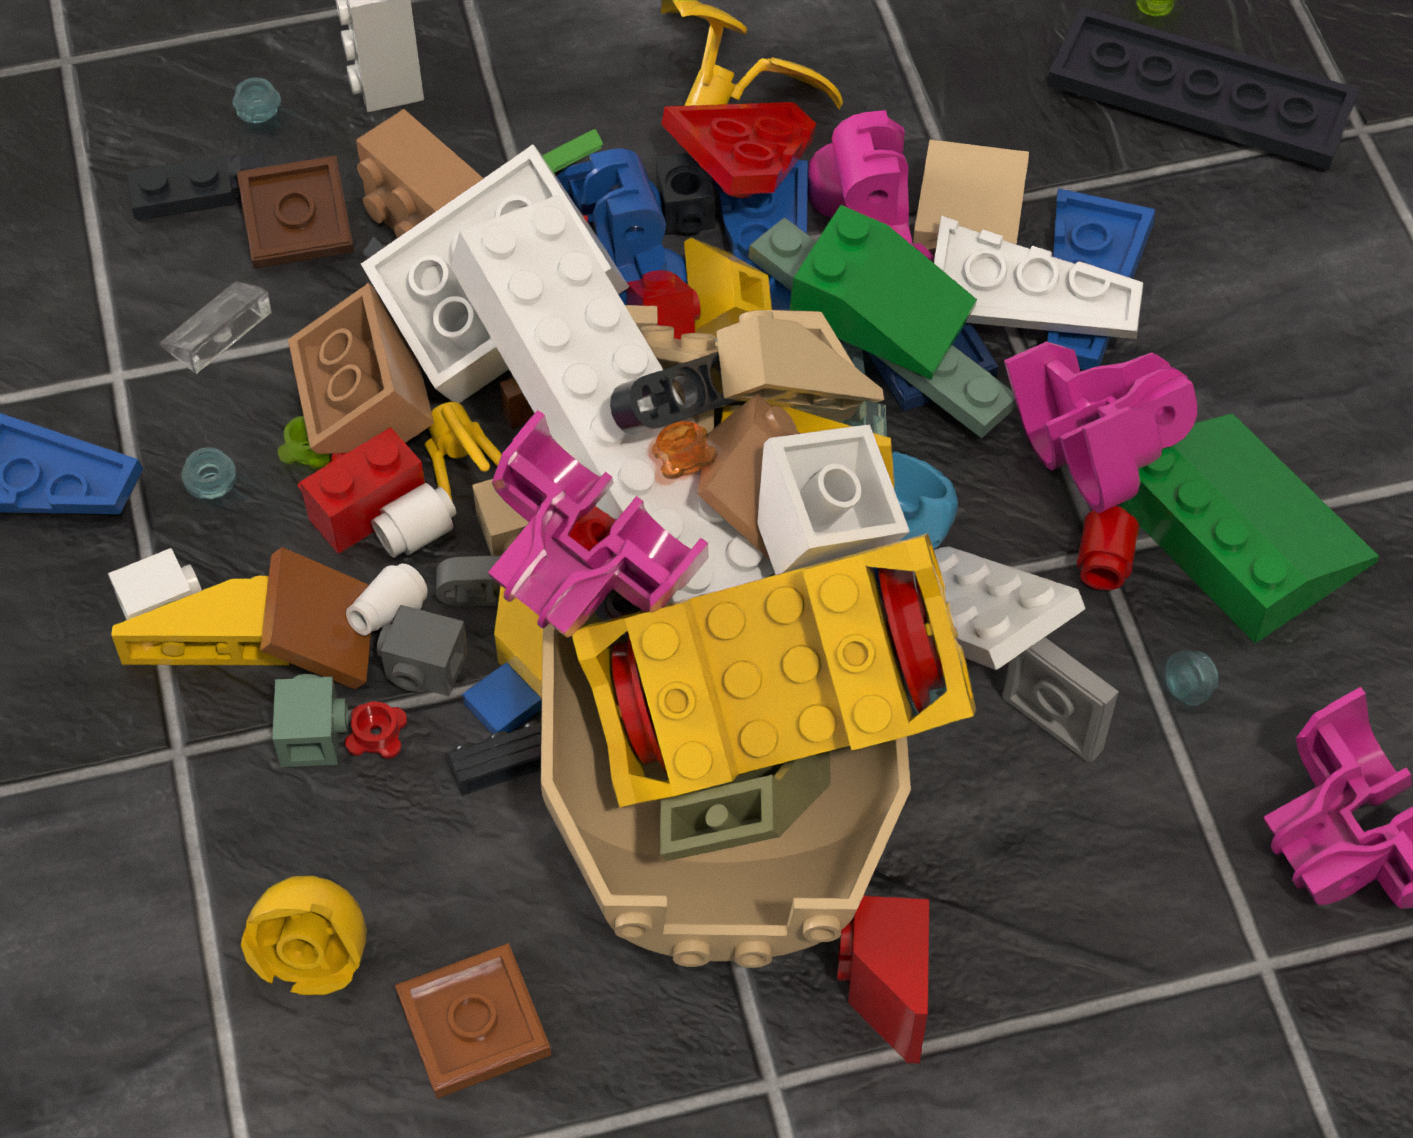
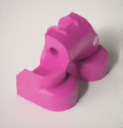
[807,110,934,263]
[1004,341,1197,513]
[488,410,709,637]
[1264,687,1413,909]

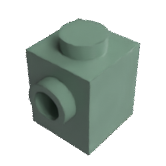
[273,674,349,767]

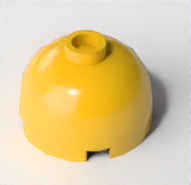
[241,876,367,995]

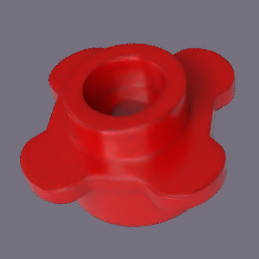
[345,701,407,759]

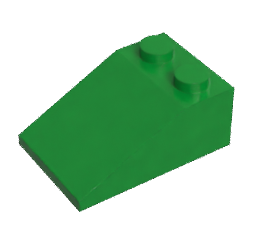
[790,205,977,380]

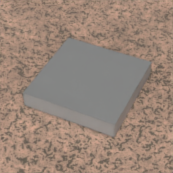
[1002,637,1119,763]

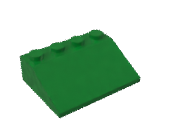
[1119,413,1379,644]

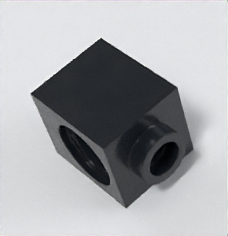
[655,153,715,235]

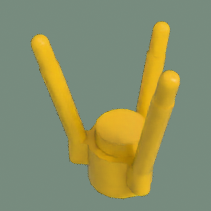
[425,402,502,501]

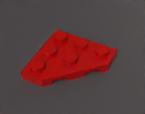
[661,102,817,198]

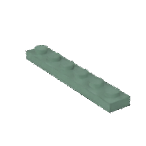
[748,217,1016,438]

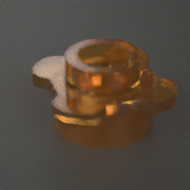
[652,421,717,479]

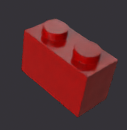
[300,427,425,554]

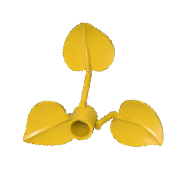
[661,0,843,110]

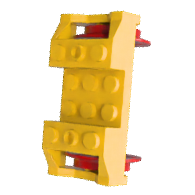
[572,533,976,808]

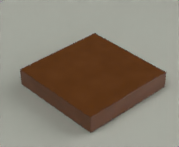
[237,155,354,269]

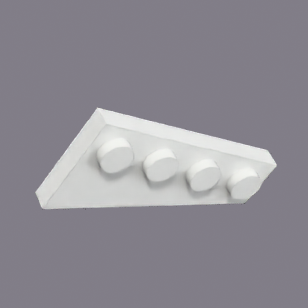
[934,216,1143,339]

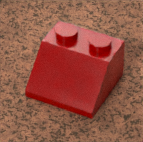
[837,896,929,1063]

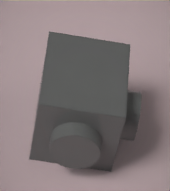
[377,605,469,697]

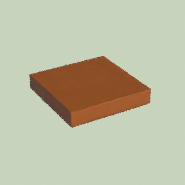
[260,547,371,689]
[395,943,552,1099]

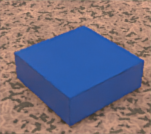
[462,662,542,735]

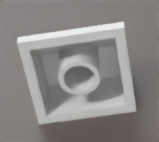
[757,424,910,575]

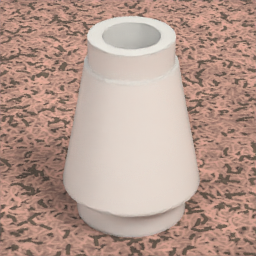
[346,564,427,635]

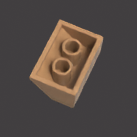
[288,283,434,454]
[697,393,801,560]

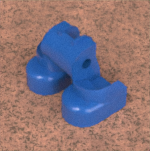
[556,148,688,305]

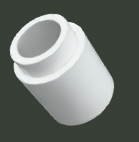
[371,483,457,558]

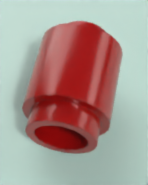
[1077,506,1139,590]

